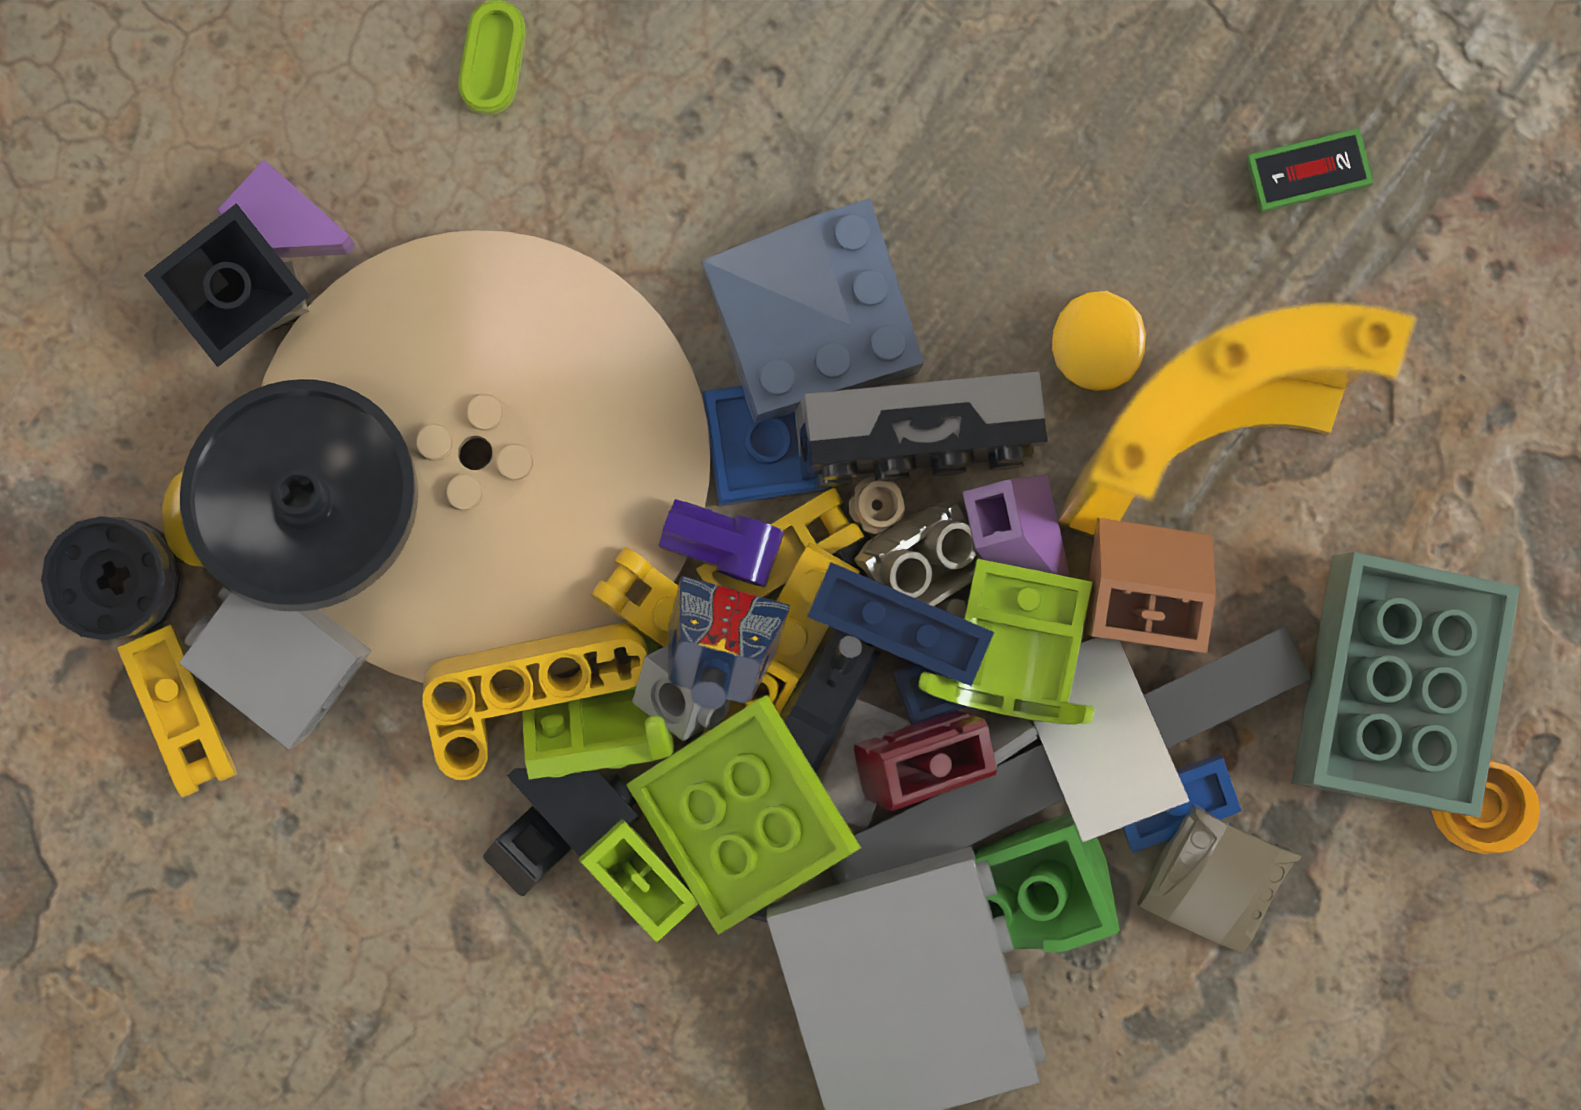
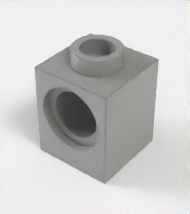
[632,646,730,741]

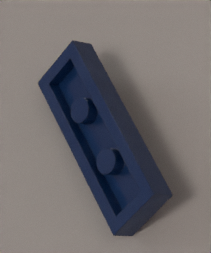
[807,562,994,687]

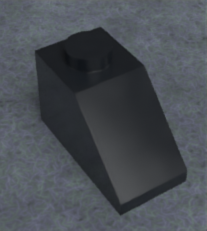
[507,768,640,857]

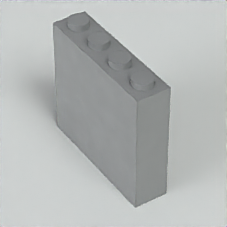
[767,846,1047,1110]

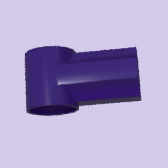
[659,499,785,587]

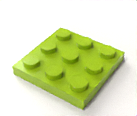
[626,695,861,935]

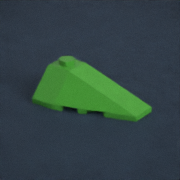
[973,812,1120,953]

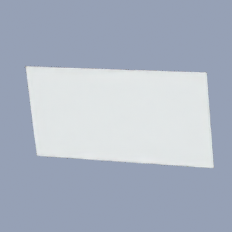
[1034,637,1189,842]

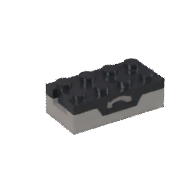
[795,372,1048,487]

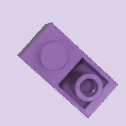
[963,475,1070,577]

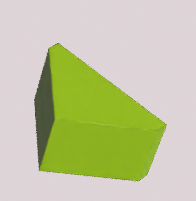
[579,819,699,943]

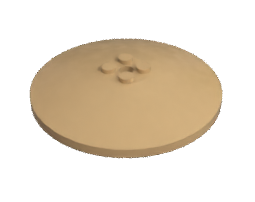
[261,230,711,690]

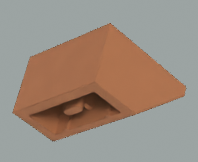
[1083,518,1216,653]

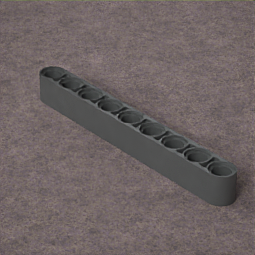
[829,626,1312,884]

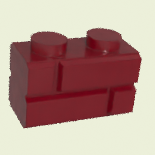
[853,710,997,811]

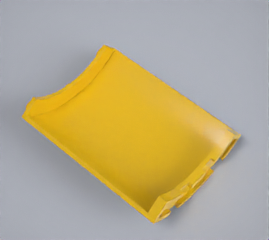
[1058,304,1416,538]

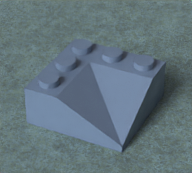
[701,199,924,423]

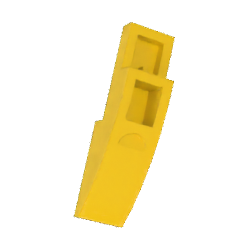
[701,543,860,736]

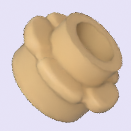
[849,477,905,534]

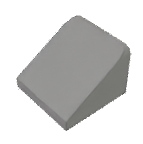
[985,713,1038,765]

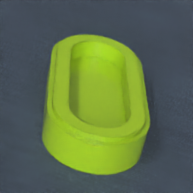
[458,0,526,116]

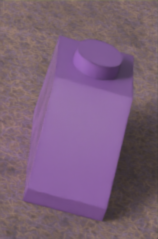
[217,160,356,258]

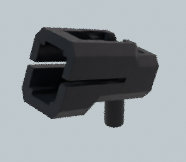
[780,626,881,774]

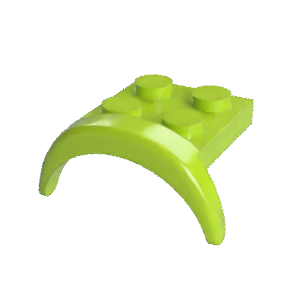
[919,559,1095,725]
[522,636,674,779]

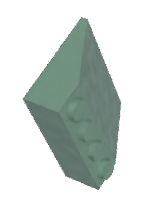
[1291,552,1520,817]

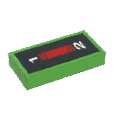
[1246,128,1374,214]

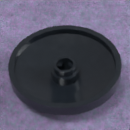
[180,379,418,612]

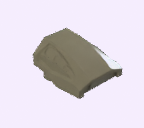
[854,501,984,619]
[1137,803,1301,953]

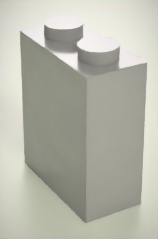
[179,587,372,749]

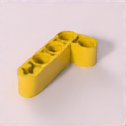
[423,623,648,780]

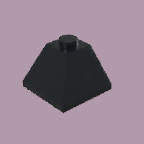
[144,203,310,367]

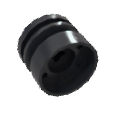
[41,516,184,641]

